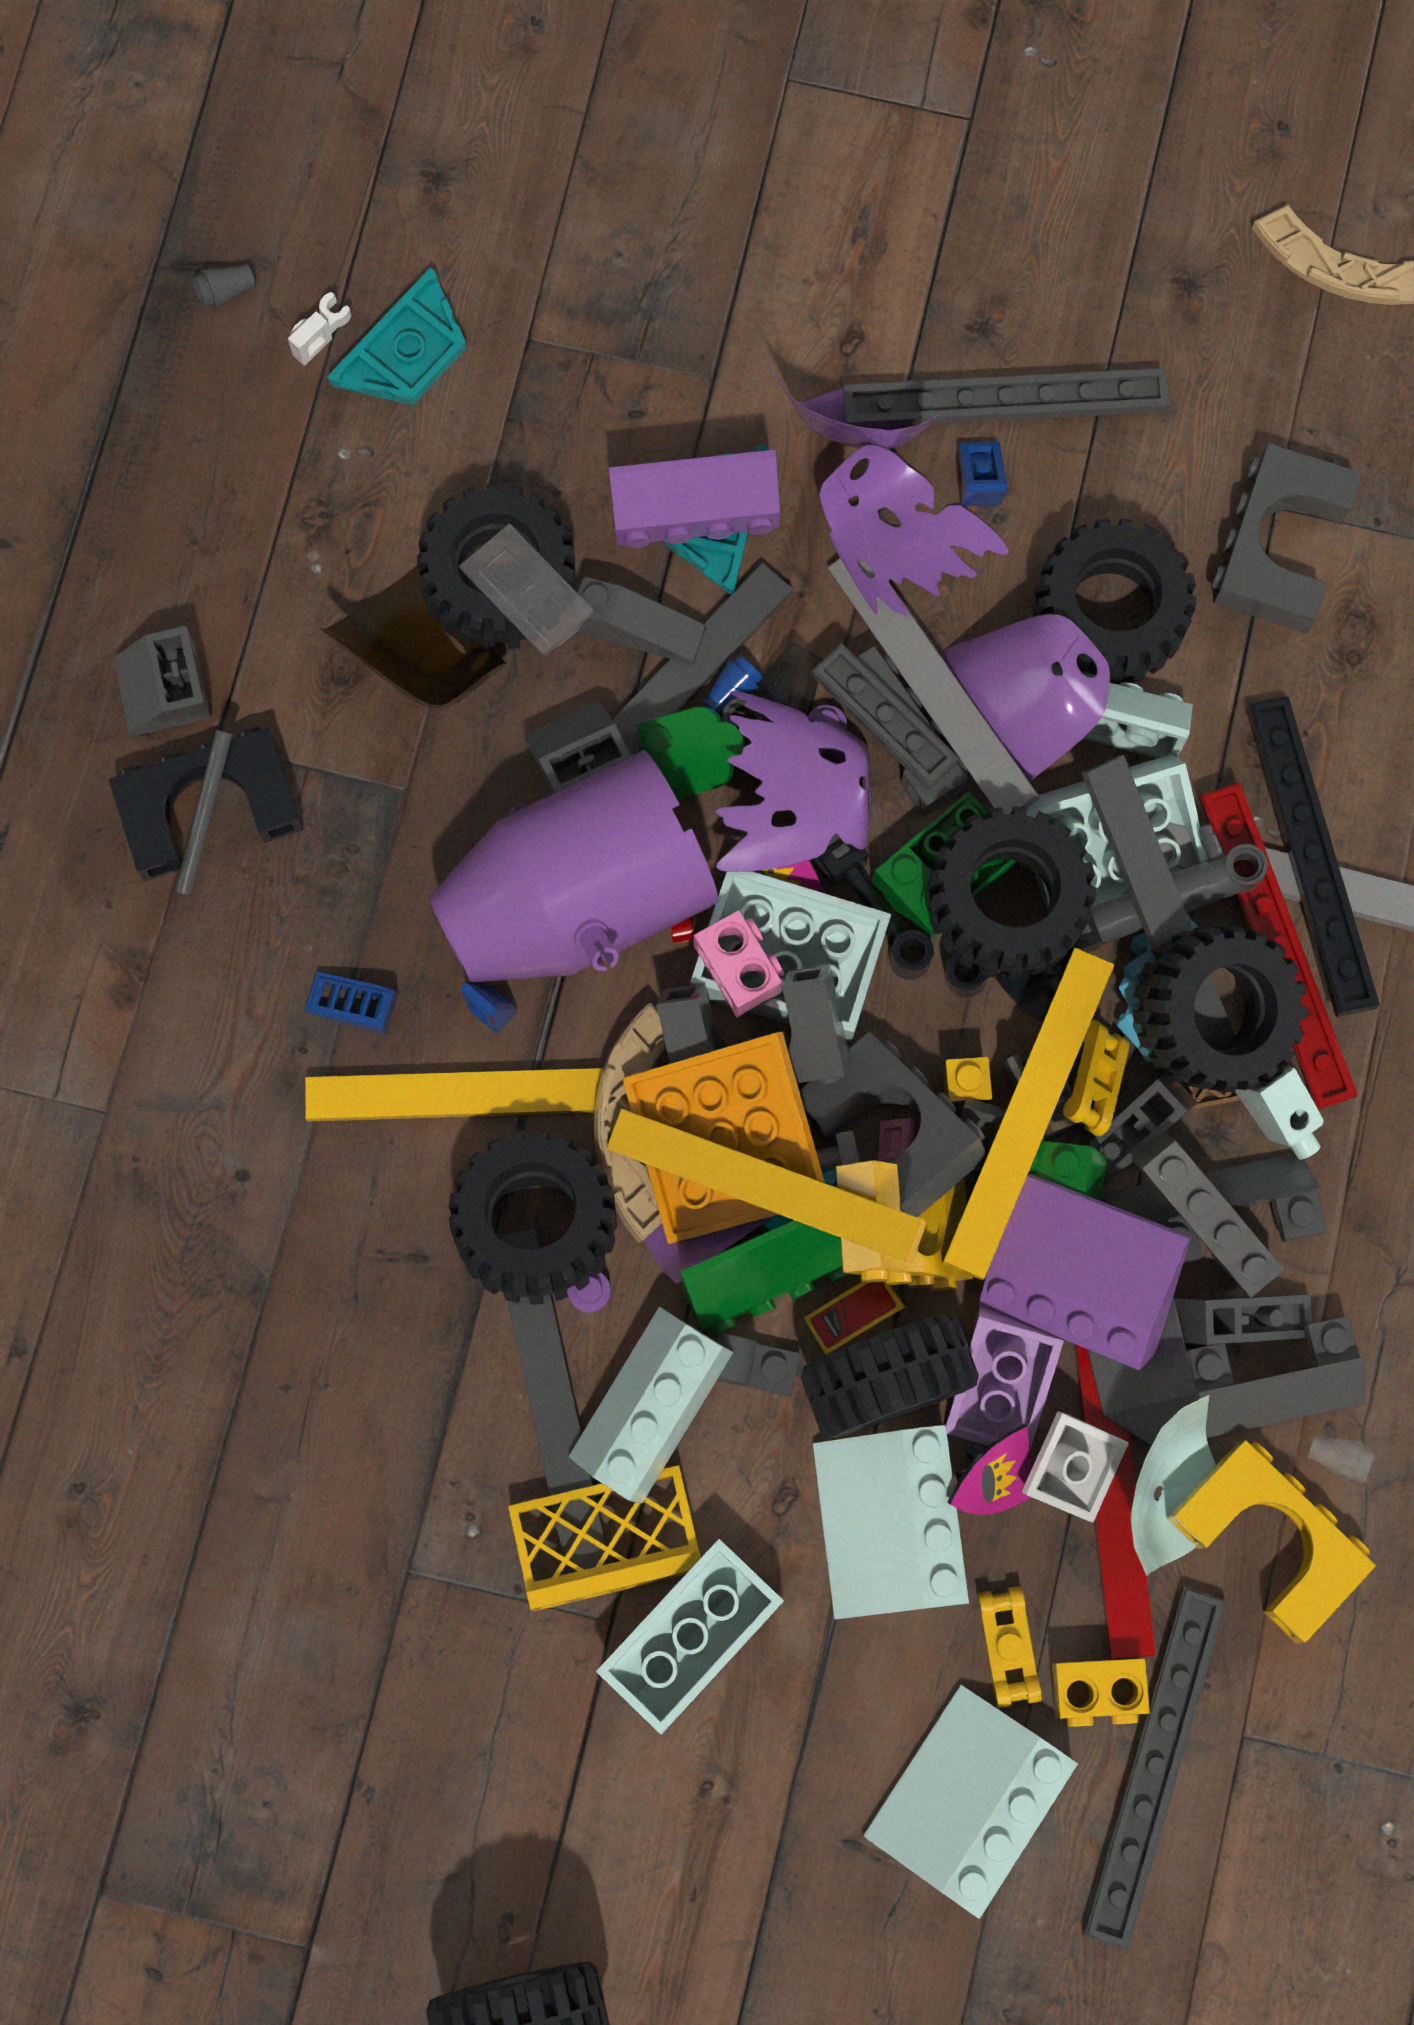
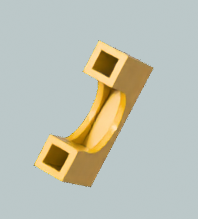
[836,1160,973,1291]
[1167,1440,1376,1643]

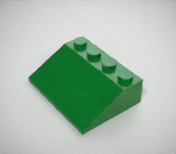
[680,1220,852,1337]

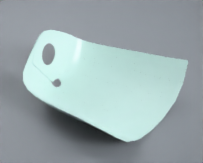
[1131,1395,1216,1577]

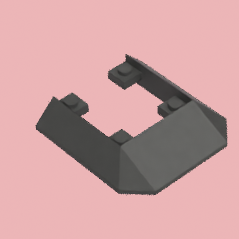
[1087,1153,1365,1447]

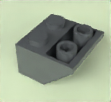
[113,625,212,737]
[523,701,631,794]

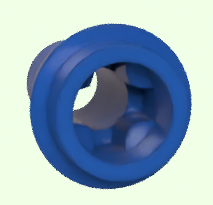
[703,655,763,717]

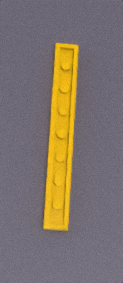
[942,948,1115,1281]
[305,1068,604,1122]
[607,1109,927,1264]

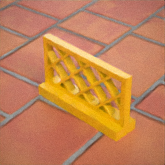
[508,1465,701,1612]

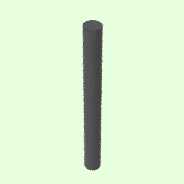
[175,729,232,895]

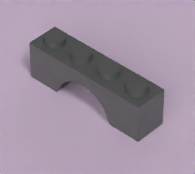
[856,646,969,817]
[1131,1132,1284,1298]

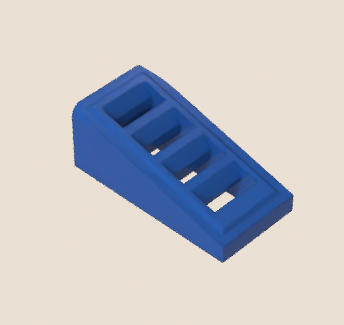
[304,971,398,1035]
[460,982,517,1033]

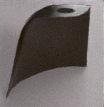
[320,566,507,709]

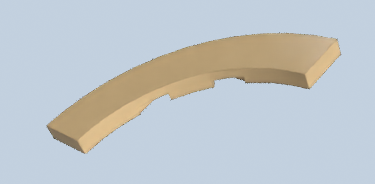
[1252,205,1414,305]
[594,1003,666,1243]

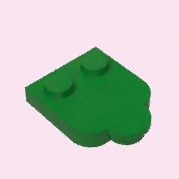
[635,706,745,799]

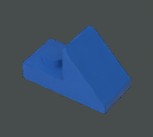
[958,442,1008,507]

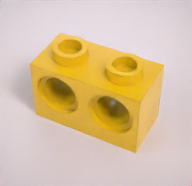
[1051,1658,1150,1727]

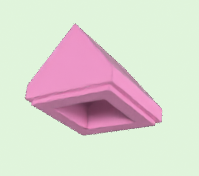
[878,1117,918,1163]

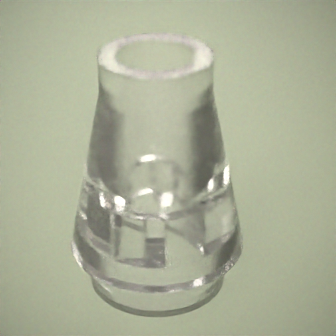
[1307,1434,1376,1484]

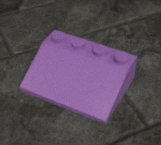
[979,1174,1191,1370]

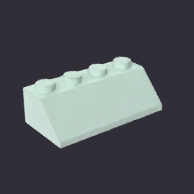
[1051,663,1193,758]
[568,1306,733,1503]
[596,1539,784,1735]

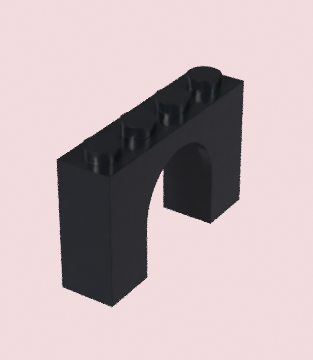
[108,727,304,882]

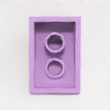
[946,1305,1064,1451]

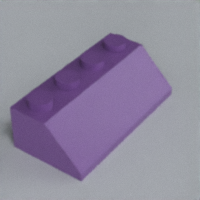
[609,450,780,548]

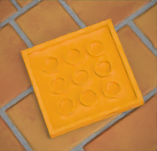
[622,1032,825,1244]

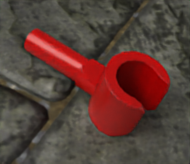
[670,917,694,943]

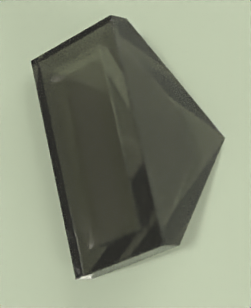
[756,643,824,717]

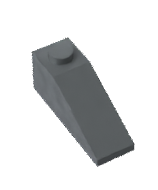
[571,576,707,665]
[1086,1075,1198,1189]
[1174,1294,1312,1345]

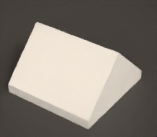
[1022,1411,1129,1523]

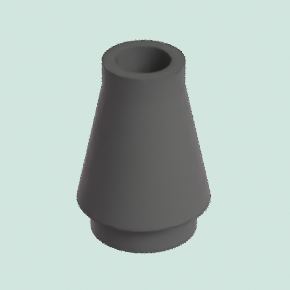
[192,264,255,309]

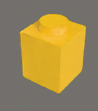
[942,1057,992,1110]

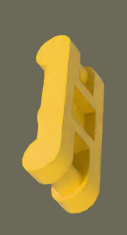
[1063,1020,1130,1136]
[977,1586,1042,1709]

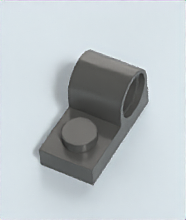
[715,1334,800,1397]

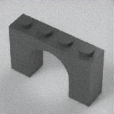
[1211,443,1362,634]
[656,965,850,1085]
[799,1031,987,1217]

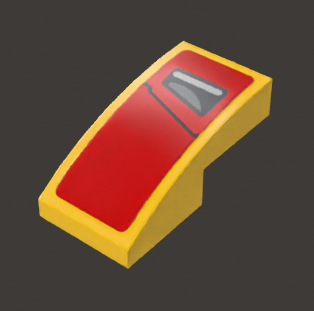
[804,1281,905,1355]

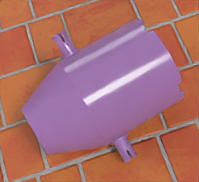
[428,750,718,982]

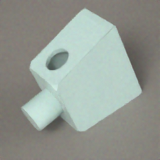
[1235,1064,1323,1160]

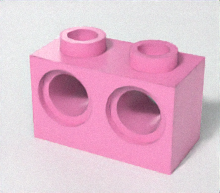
[694,910,785,1018]

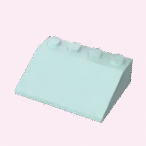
[1026,755,1208,910]
[690,871,891,1044]
[813,1425,969,1619]
[863,1685,1078,1919]

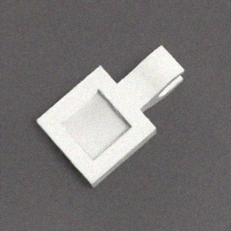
[288,292,351,366]

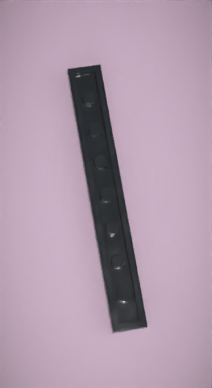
[1246,696,1380,1017]

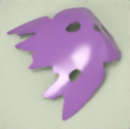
[819,445,1008,617]
[715,691,871,872]

